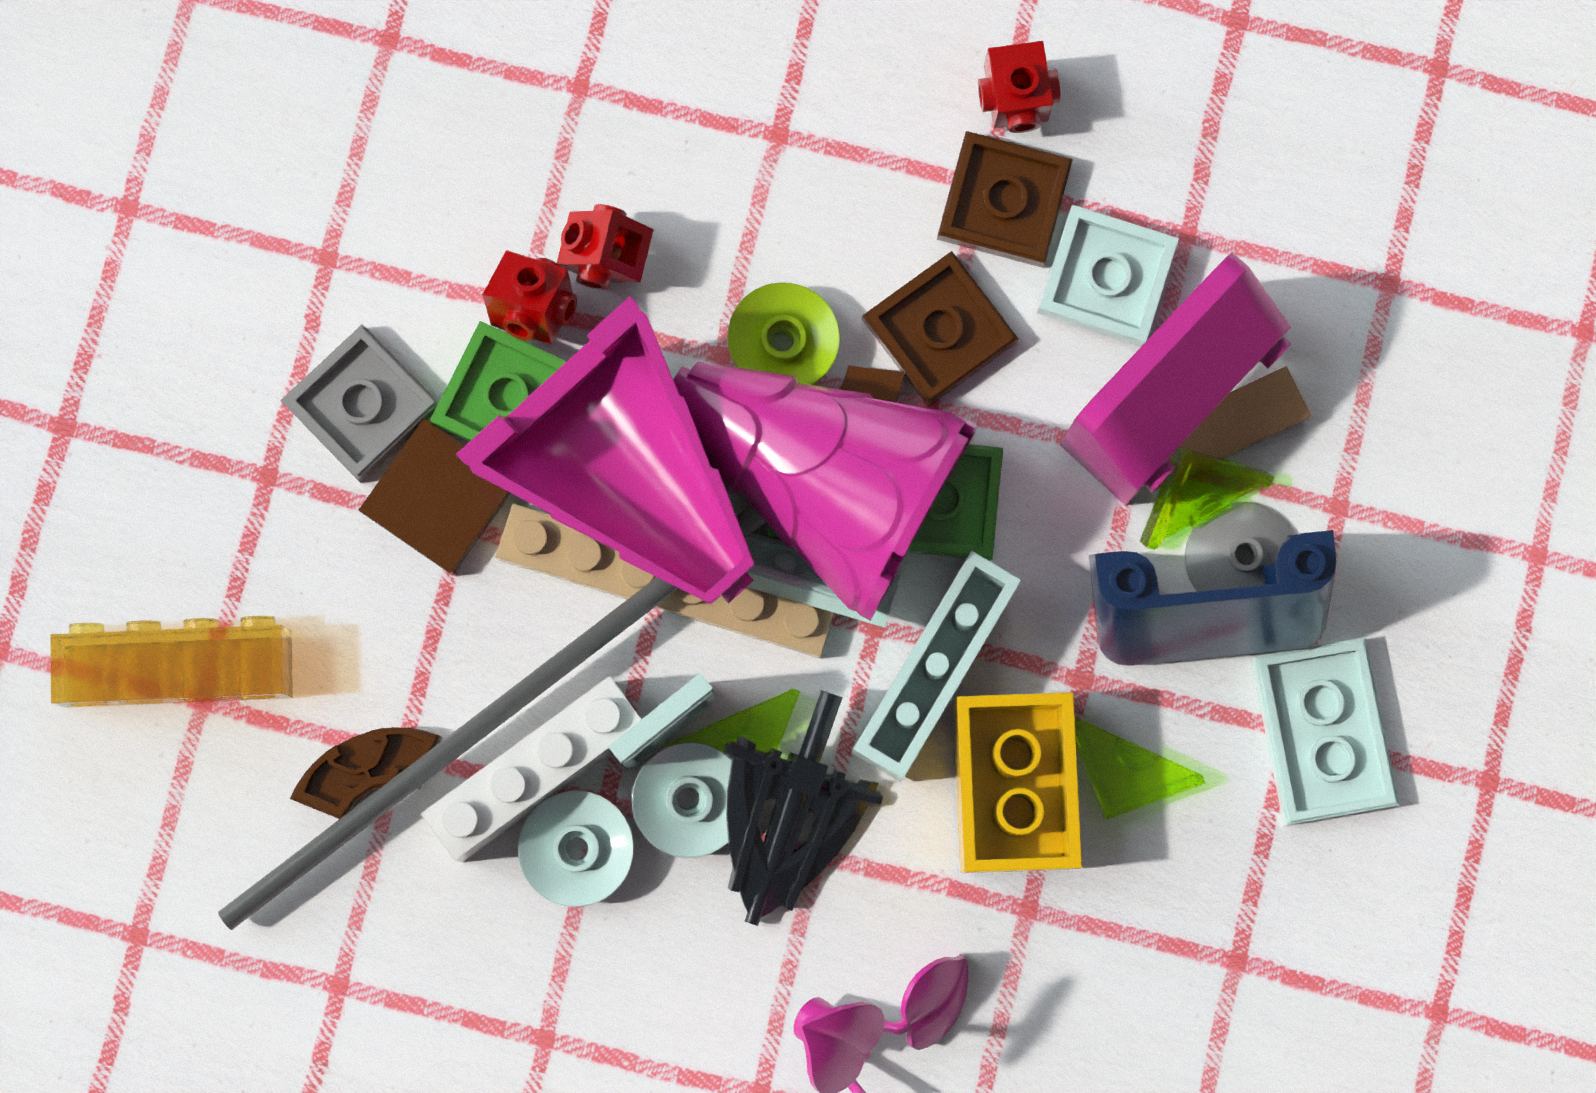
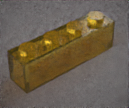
[50,616,293,708]

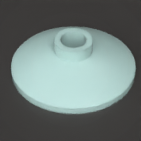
[632,742,731,858]
[518,791,634,907]

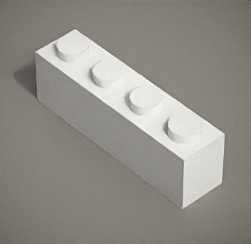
[421,676,642,862]

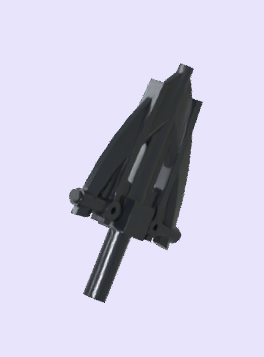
[723,690,883,926]

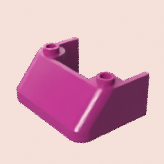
[1060,252,1292,506]

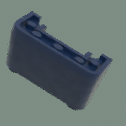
[1089,530,1336,666]

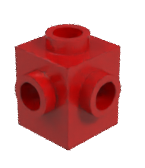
[978,41,1061,133]
[557,204,654,290]
[482,250,577,345]

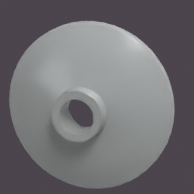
[1185,502,1293,591]

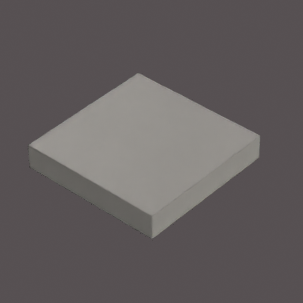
[280,324,439,483]

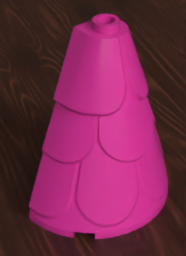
[456,296,755,604]
[673,361,978,621]

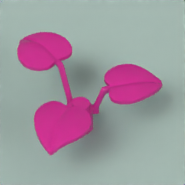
[793,954,968,1093]

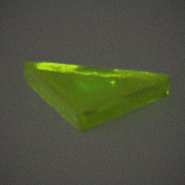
[1140,446,1274,550]
[665,688,800,761]
[1075,718,1205,821]

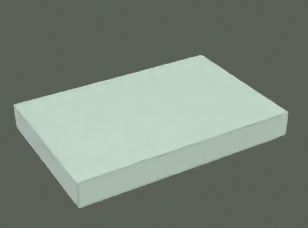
[1251,637,1399,826]

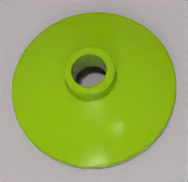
[727,282,840,385]

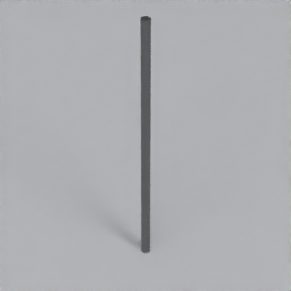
[218,505,766,930]

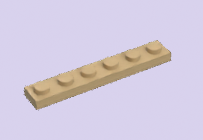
[495,503,834,659]

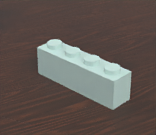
[852,551,1021,782]

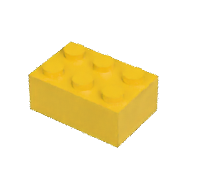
[953,692,1082,873]

